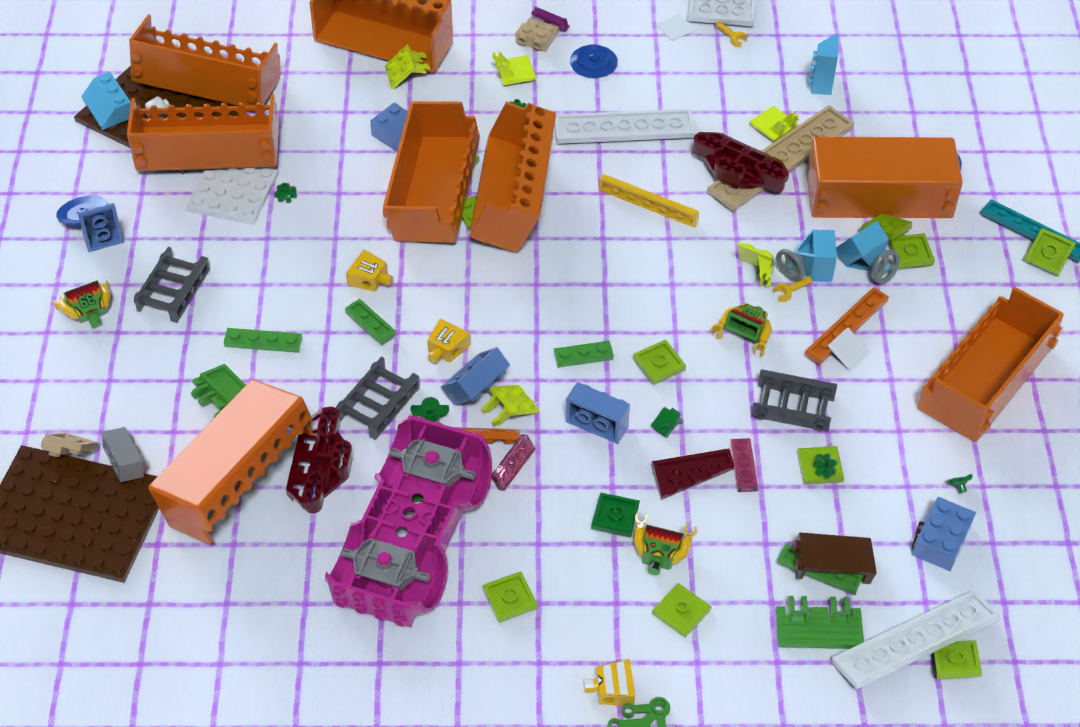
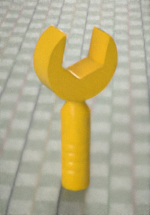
[715,21,747,47]
[773,276,812,302]

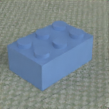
[440,347,510,405]
[566,382,630,444]
[912,497,976,572]

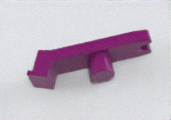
[531,7,570,31]

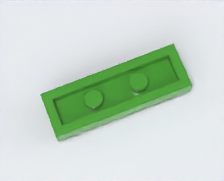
[345,298,396,345]
[554,341,614,368]

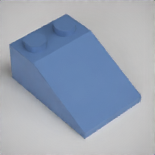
[370,102,408,152]
[78,203,124,252]

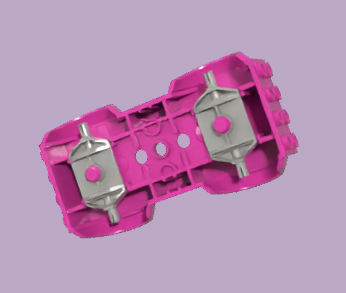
[325,415,492,627]

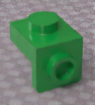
[651,406,684,438]

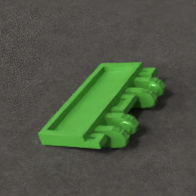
[191,364,246,418]
[776,596,864,649]

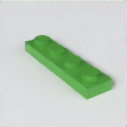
[224,328,303,353]
[777,544,864,595]

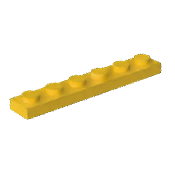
[599,174,699,228]

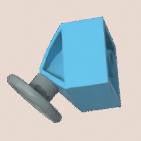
[836,221,900,284]
[776,230,837,282]

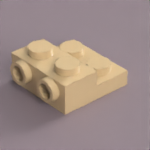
[516,18,559,52]
[41,432,99,457]

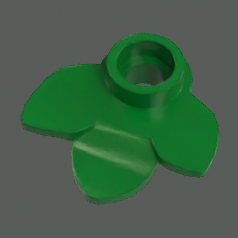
[410,397,449,422]

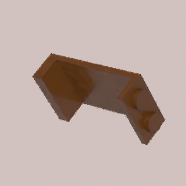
[792,532,877,584]

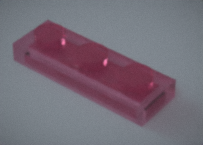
[492,434,535,491]
[730,438,758,492]

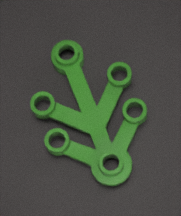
[608,697,670,727]

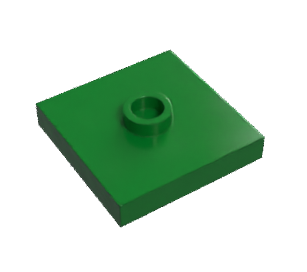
[591,492,640,537]

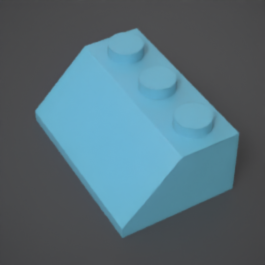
[808,34,839,95]
[81,72,131,130]

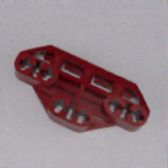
[693,132,789,192]
[286,406,353,514]

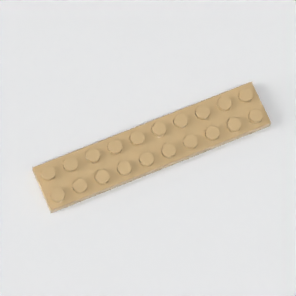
[707,105,854,211]

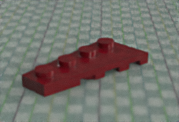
[652,448,735,500]

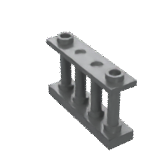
[134,247,210,323]
[336,356,420,440]
[751,369,837,432]

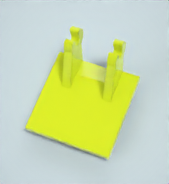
[385,44,430,89]
[492,51,536,86]
[749,105,799,142]
[737,242,774,288]
[481,385,540,427]

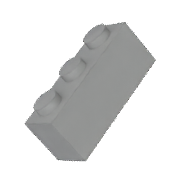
[102,427,146,482]

